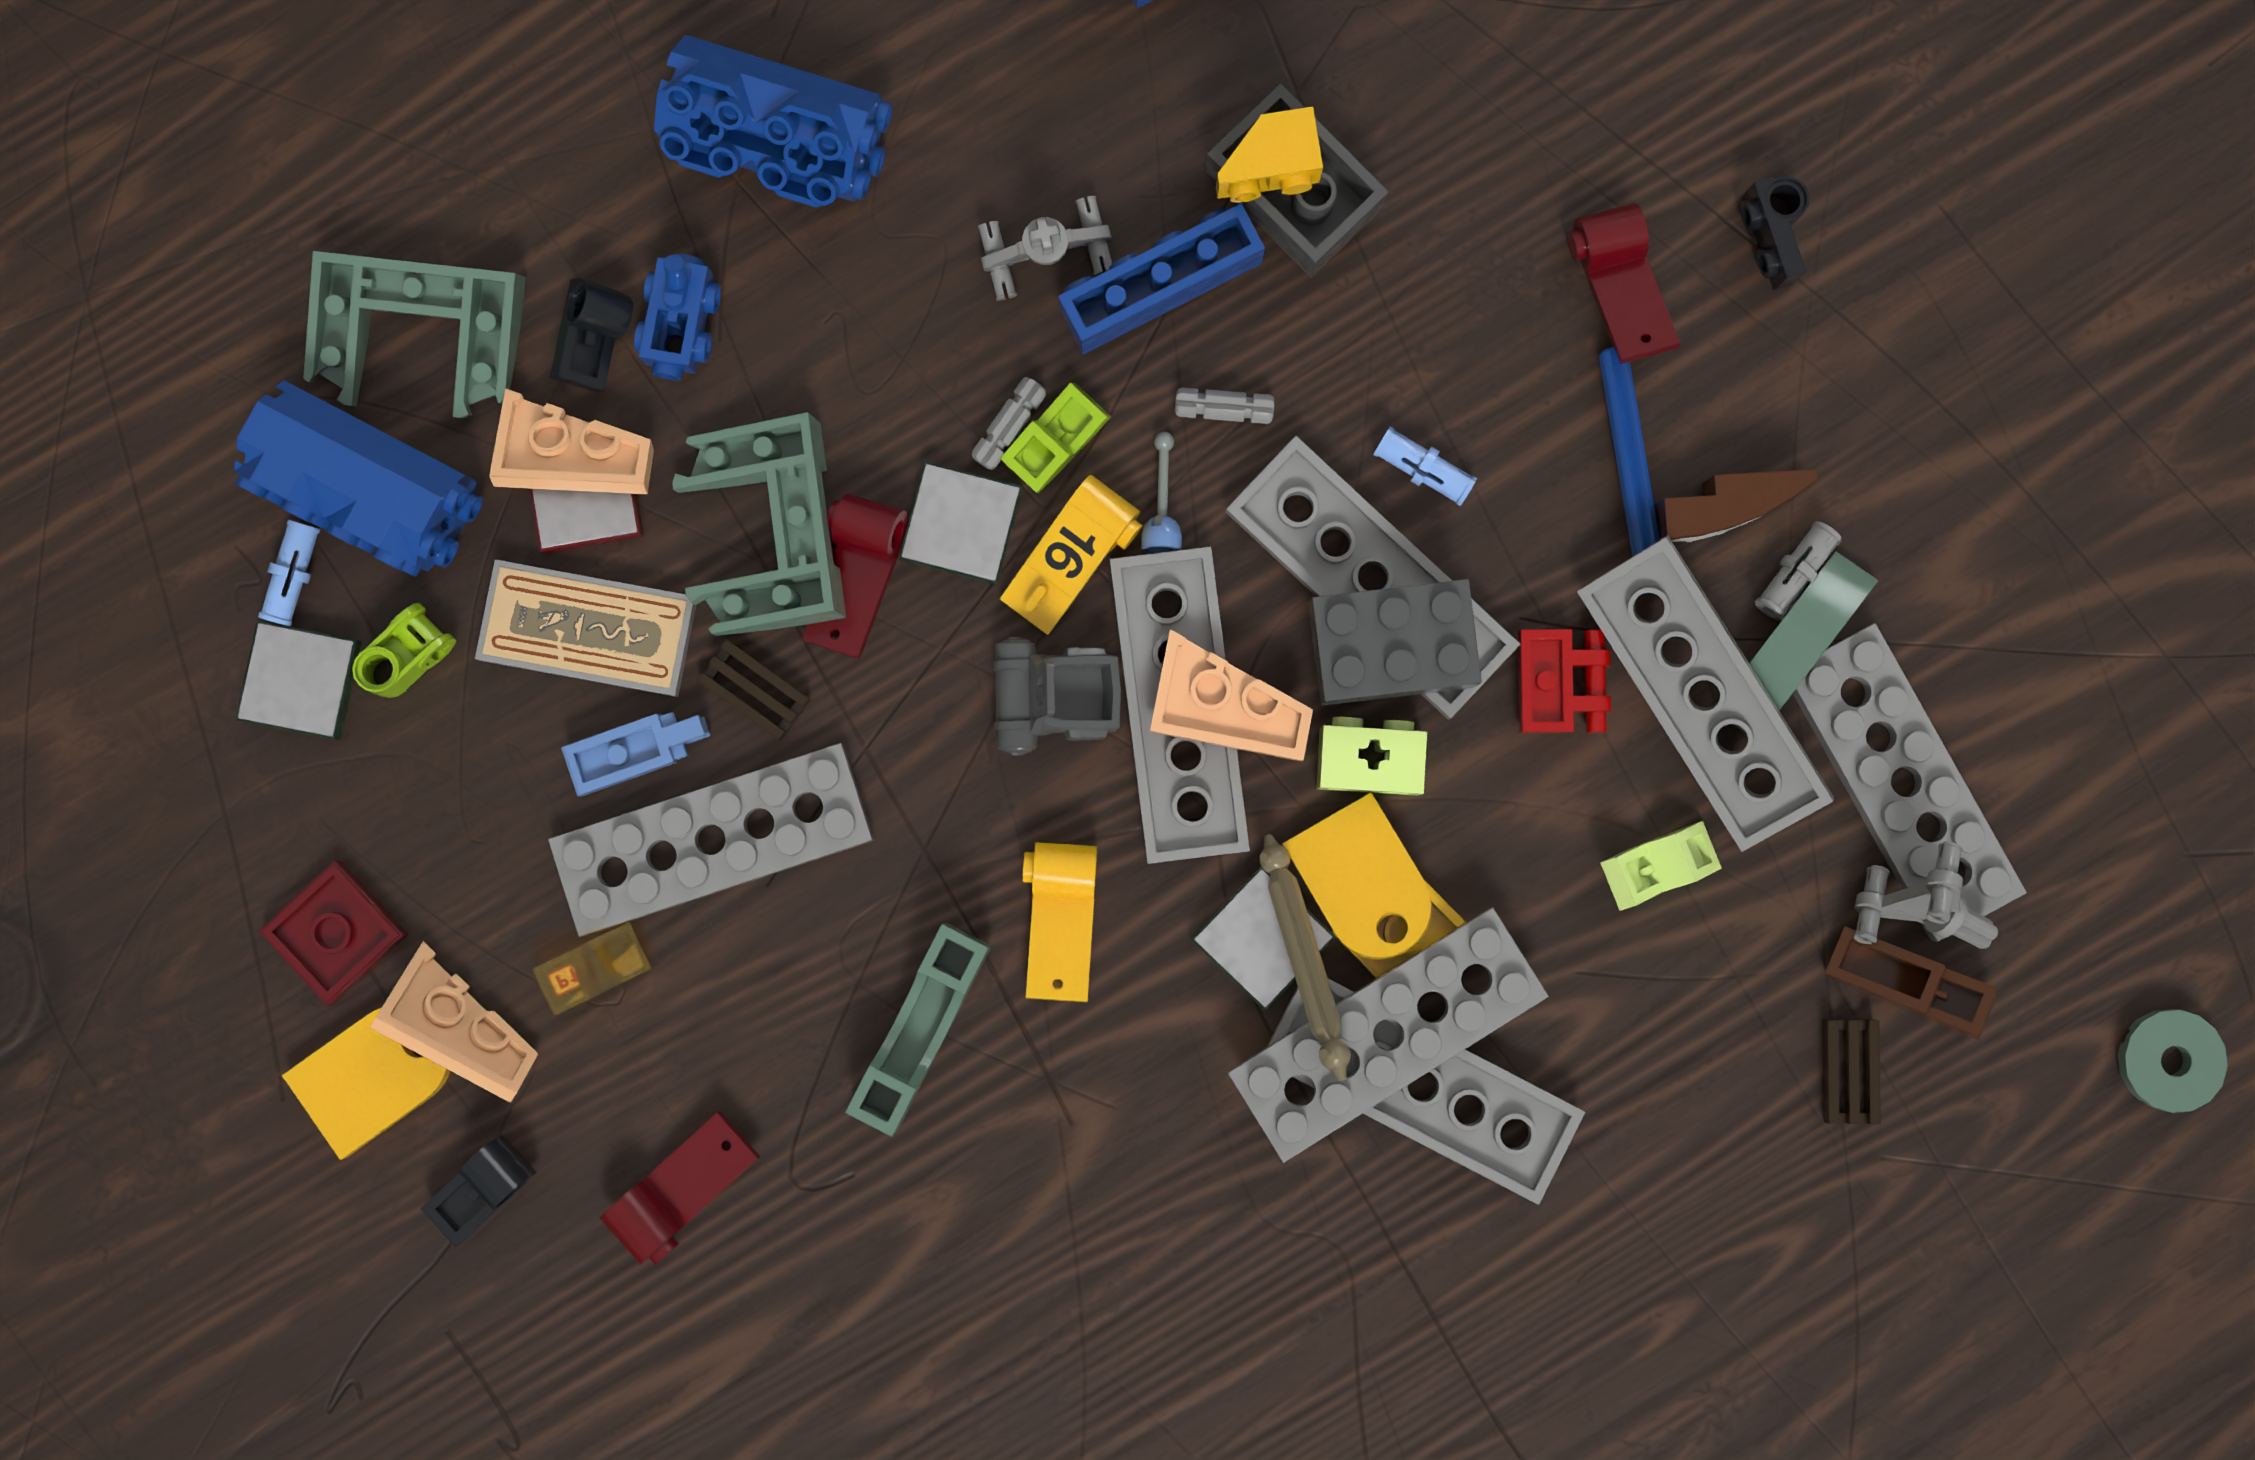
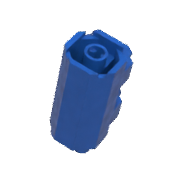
[654,35,893,208]
[234,380,483,577]

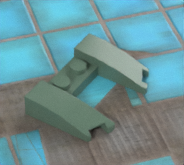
[303,251,526,418]
[672,412,846,636]

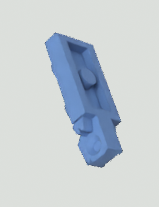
[561,712,711,796]

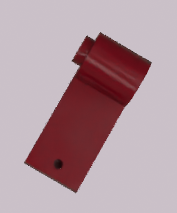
[1567,203,1680,364]
[802,493,908,660]
[599,1110,760,1266]

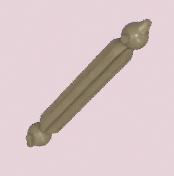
[1260,834,1351,1081]

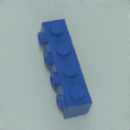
[1058,203,1265,355]

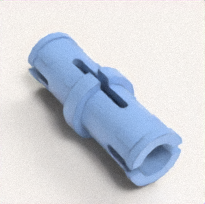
[1373,426,1477,506]
[258,520,321,626]

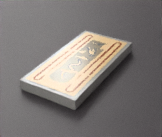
[475,560,696,697]

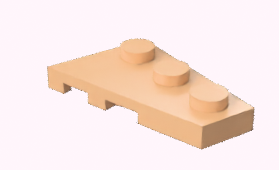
[489,388,654,494]
[1150,629,1313,762]
[370,941,538,1103]

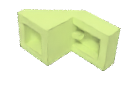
[1600,821,1722,911]

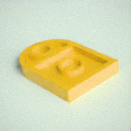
[1282,792,1432,960]
[282,1008,451,1160]

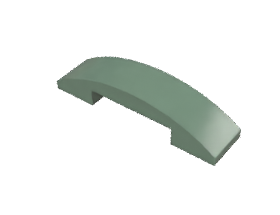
[1730,551,1879,737]

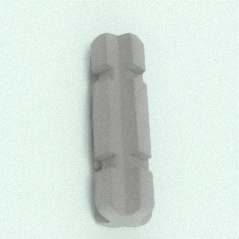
[972,377,1046,470]
[1175,388,1275,424]

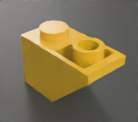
[1216,107,1323,203]

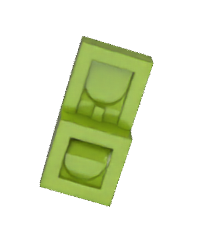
[1000,382,1111,493]

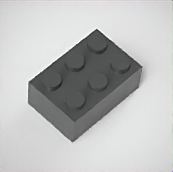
[1205,83,1389,278]
[1308,579,1482,706]

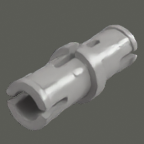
[1755,521,1842,621]

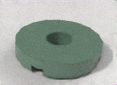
[2117,1009,2228,1113]

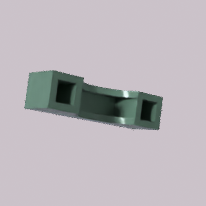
[845,923,992,1137]

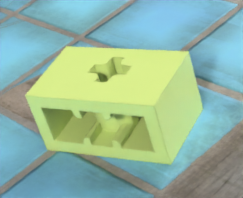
[1316,717,1427,796]

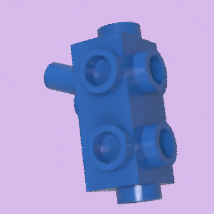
[634,254,721,381]

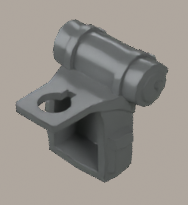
[992,637,1121,755]

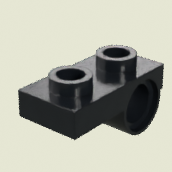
[1740,176,1810,291]
[550,278,633,392]
[421,1135,537,1247]

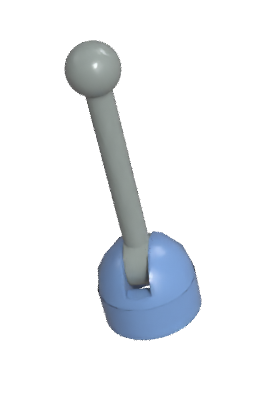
[1141,432,1182,554]

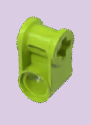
[352,603,456,698]

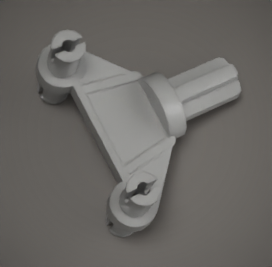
[978,196,1113,301]
[1854,842,1998,949]

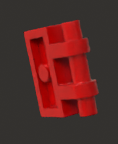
[1518,629,1612,733]

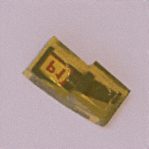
[532,923,651,1016]

